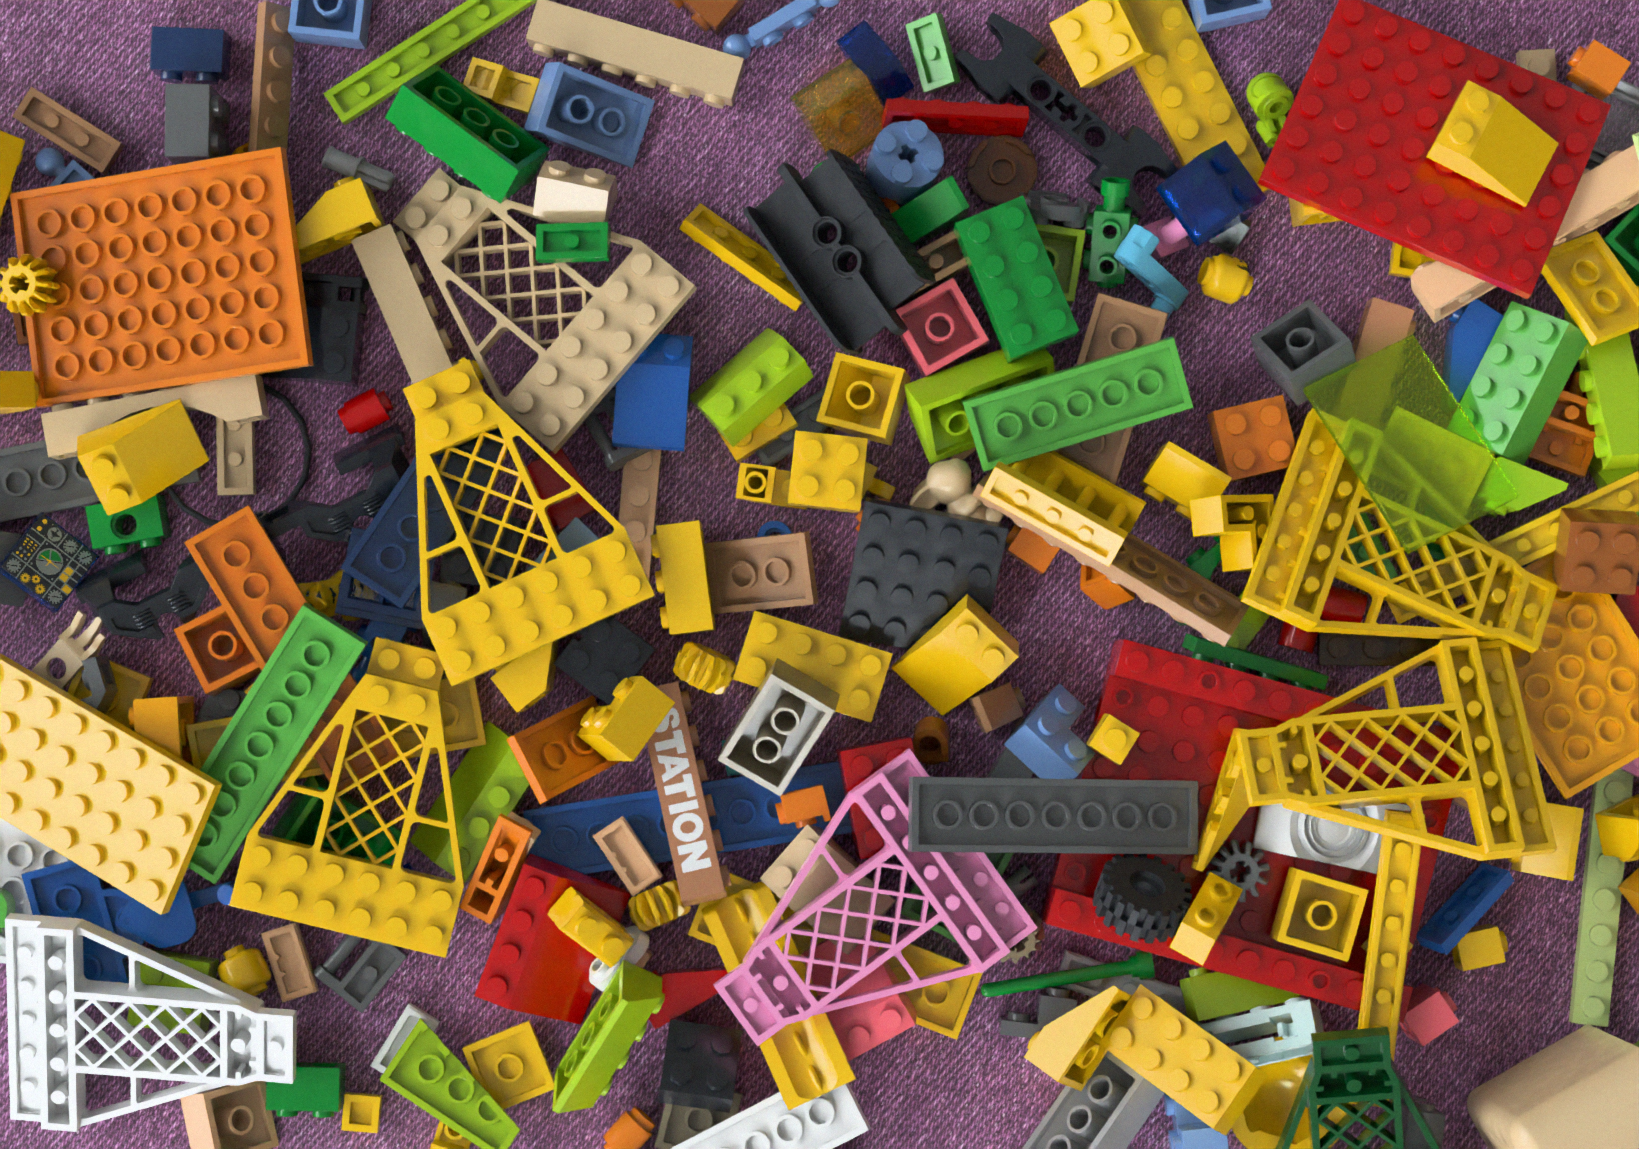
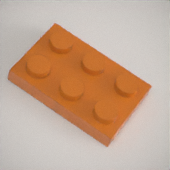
[506,695,621,804]

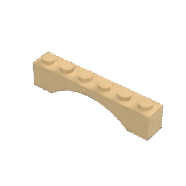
[41,374,270,460]

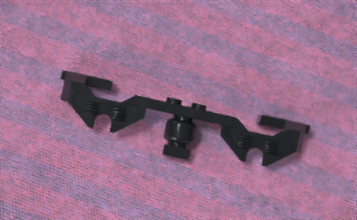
[76,422,410,640]

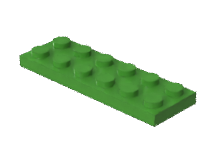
[962,336,1193,472]

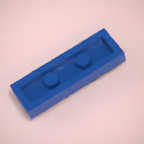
[1416,862,1514,955]

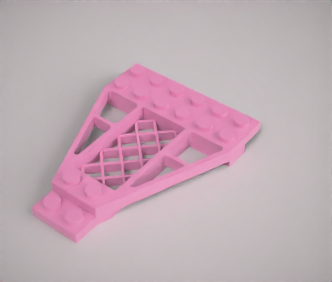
[713,748,1038,1046]

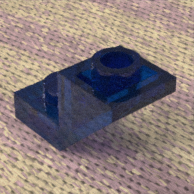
[836,20,914,106]

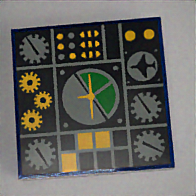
[0,512,100,613]

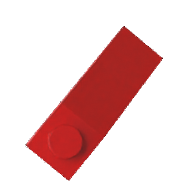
[649,966,728,1030]

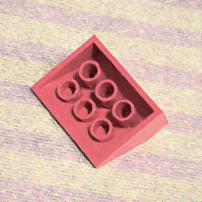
[801,935,917,1061]

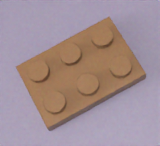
[704,531,819,614]

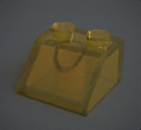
[790,58,884,159]

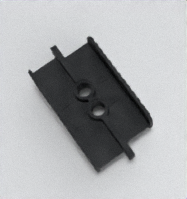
[743,149,936,355]

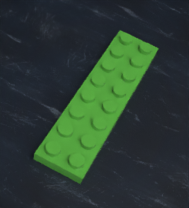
[188,603,368,884]

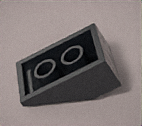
[258,307,365,387]

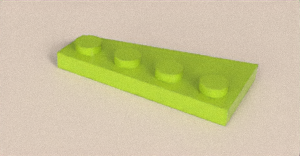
[379,1018,521,1149]

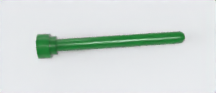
[981,951,1155,997]

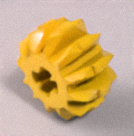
[0,254,60,317]
[673,642,736,695]
[628,880,691,932]

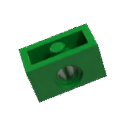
[85,494,172,556]

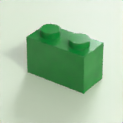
[266,1062,346,1118]

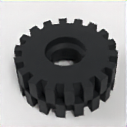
[1092,854,1192,943]

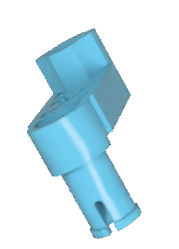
[1113,224,1189,319]

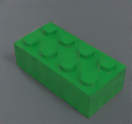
[385,64,550,204]
[953,196,1079,363]

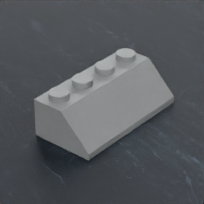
[1022,1051,1164,1149]

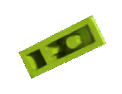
[1179,967,1301,1022]

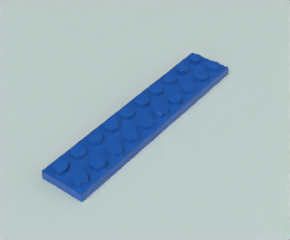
[523,761,852,874]

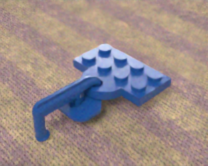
[21,860,235,1006]

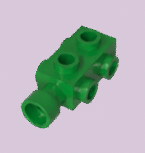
[1083,177,1139,288]

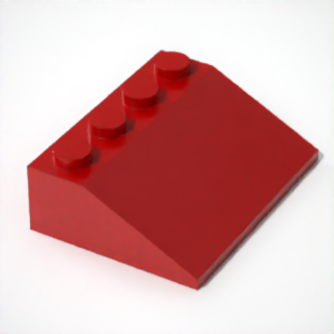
[474,853,631,1025]

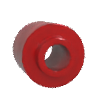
[337,387,394,435]

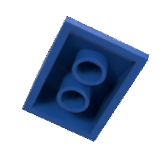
[612,334,694,452]

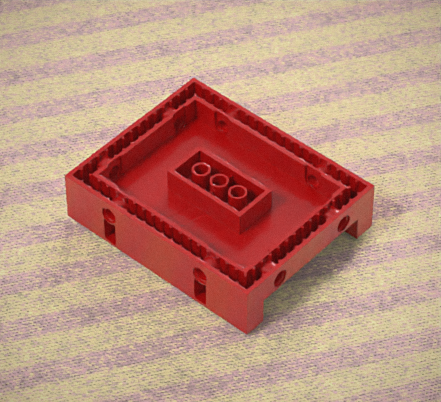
[1040,639,1460,1023]

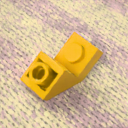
[735,462,807,510]

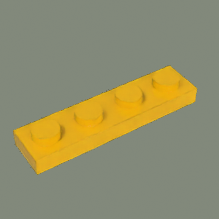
[679,203,804,312]

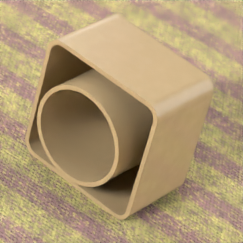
[1467,1024,1639,1149]

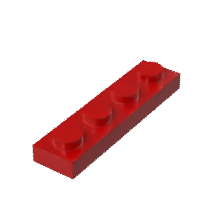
[881,97,1029,137]

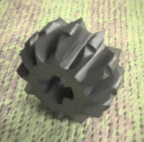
[1206,839,1270,902]

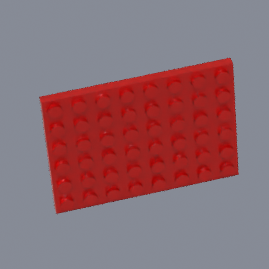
[1257,0,1611,299]

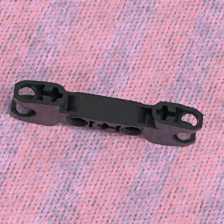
[954,12,1181,220]

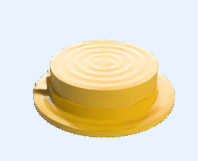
[1231,1036,1352,1149]

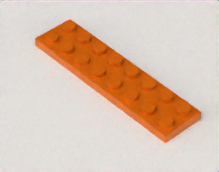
[184,505,399,792]

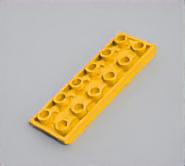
[701,881,856,1110]

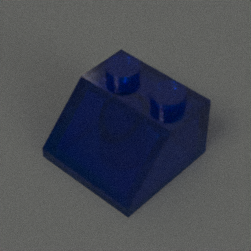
[1156,140,1267,247]

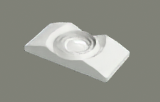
[1253,788,1410,874]

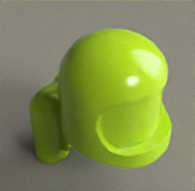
[1246,72,1294,148]

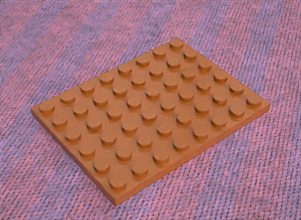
[10,147,314,408]

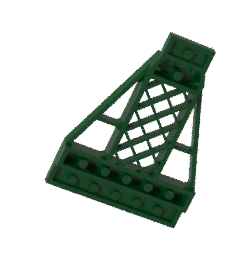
[1276,1027,1442,1149]

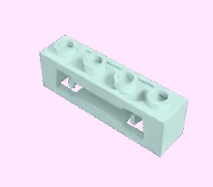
[1195,997,1324,1067]

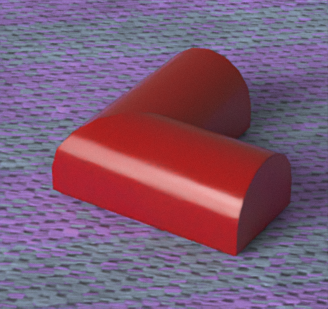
[1277,585,1367,654]

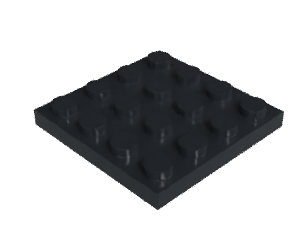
[839,497,1008,649]

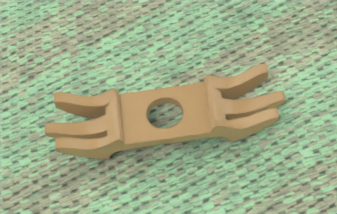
[32,610,106,689]

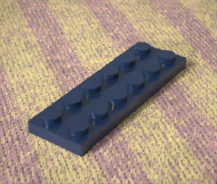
[340,423,524,609]

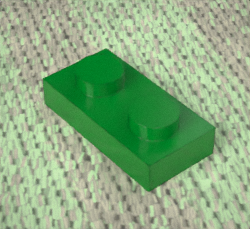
[536,222,611,263]

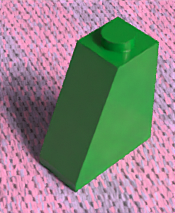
[891,176,970,247]

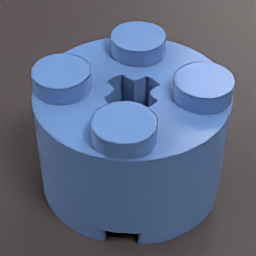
[865,120,944,205]

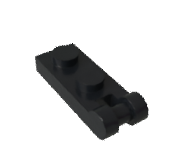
[302,272,369,316]

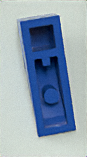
[1439,299,1504,414]

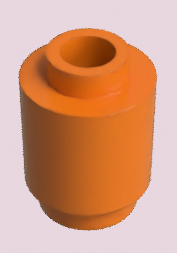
[603,1106,656,1149]

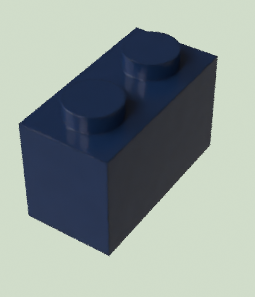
[150,26,231,85]

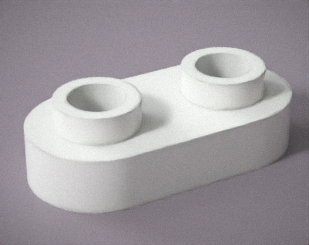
[589,926,649,992]

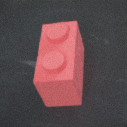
[1399,983,1460,1046]

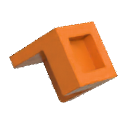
[1080,564,1135,610]

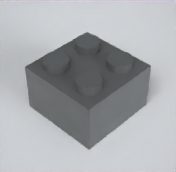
[165,84,230,165]
[1250,299,1358,406]

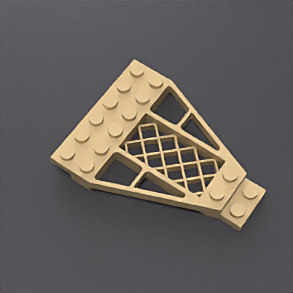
[392,168,697,454]

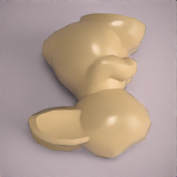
[909,458,1004,523]

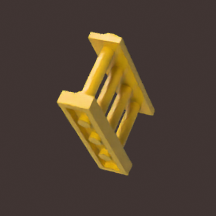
[980,451,1147,567]

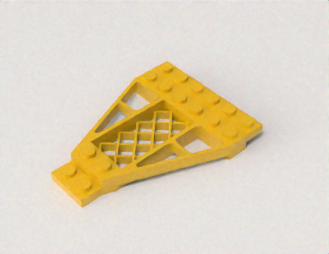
[403,359,655,687]
[1241,408,1558,653]
[229,636,465,958]
[1236,637,1557,861]

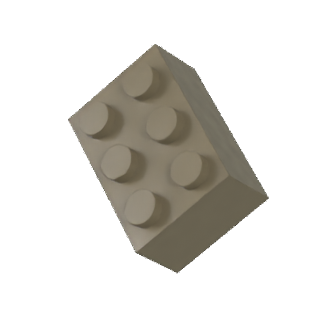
[718,658,840,797]

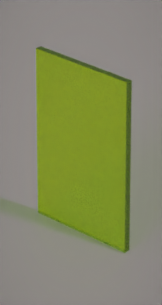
[1303,334,1519,554]

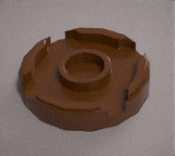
[967,135,1038,207]

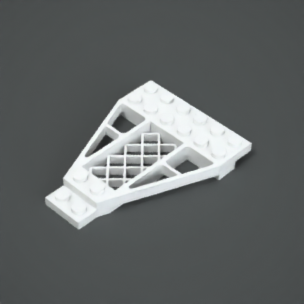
[5,913,297,1132]

